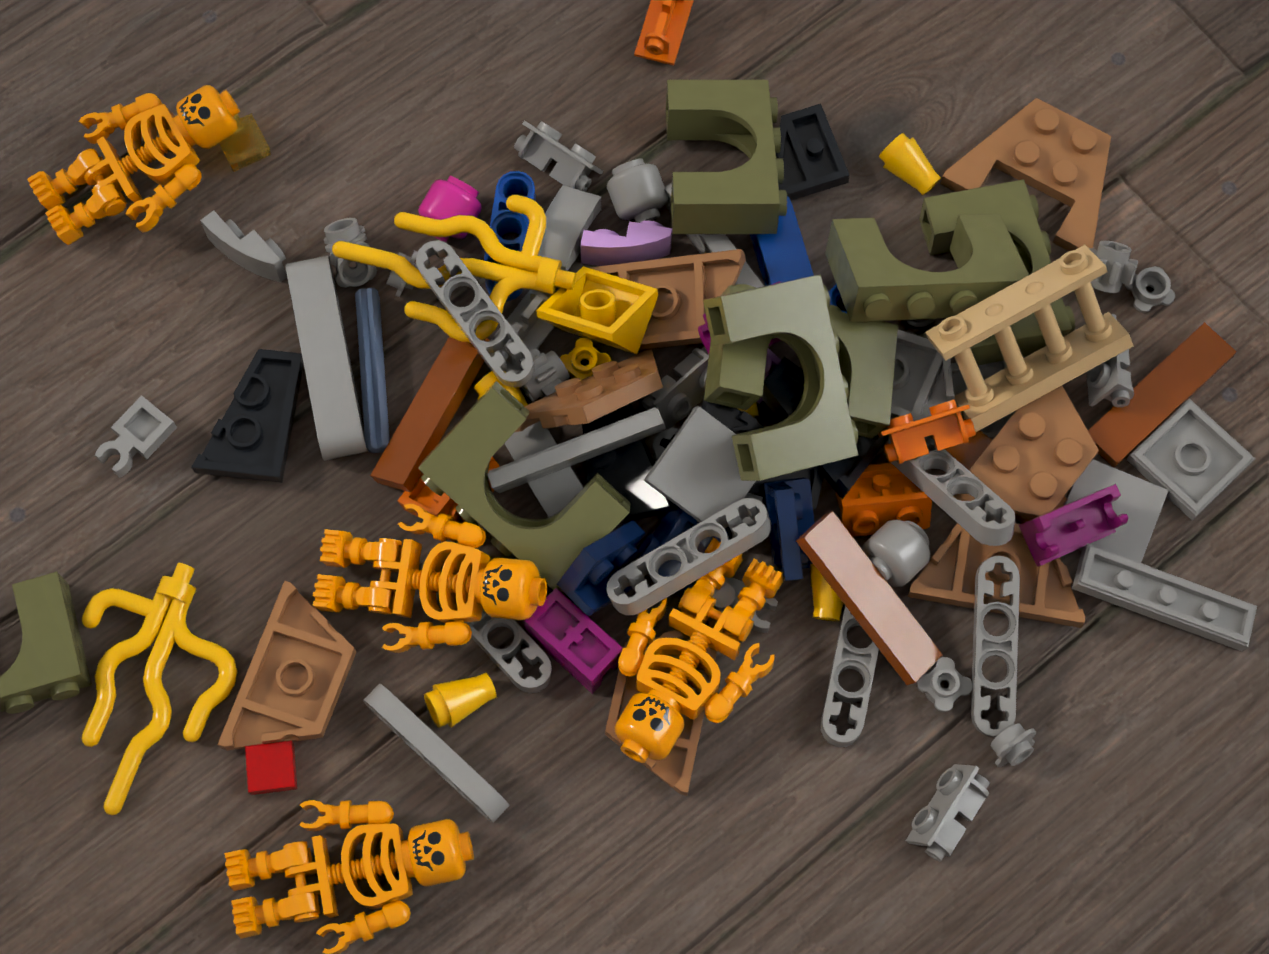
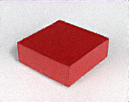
[245,740,297,795]

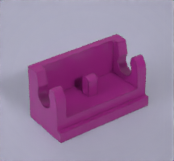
[1019,484,1128,567]
[524,588,623,694]

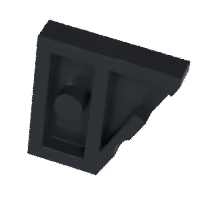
[776,104,850,201]

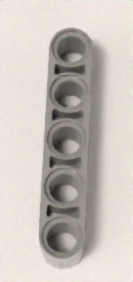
[285,255,368,461]

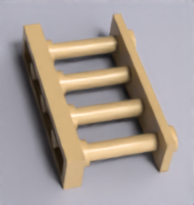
[925,245,1133,432]

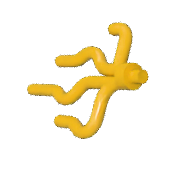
[332,195,576,343]
[81,563,237,815]

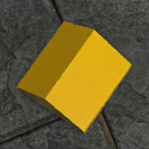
[536,266,658,354]

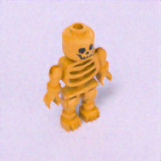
[27,85,240,245]
[313,504,547,653]
[614,537,783,763]
[224,800,474,954]

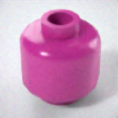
[418,176,482,242]

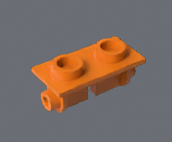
[634,0,694,66]
[878,399,976,464]

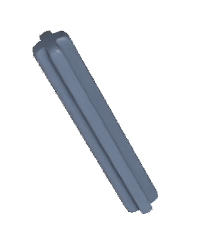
[355,288,390,453]

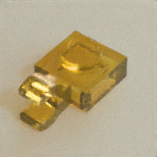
[218,113,271,172]

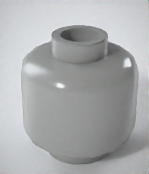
[607,158,669,223]
[863,519,930,587]

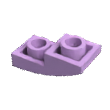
[580,221,672,266]

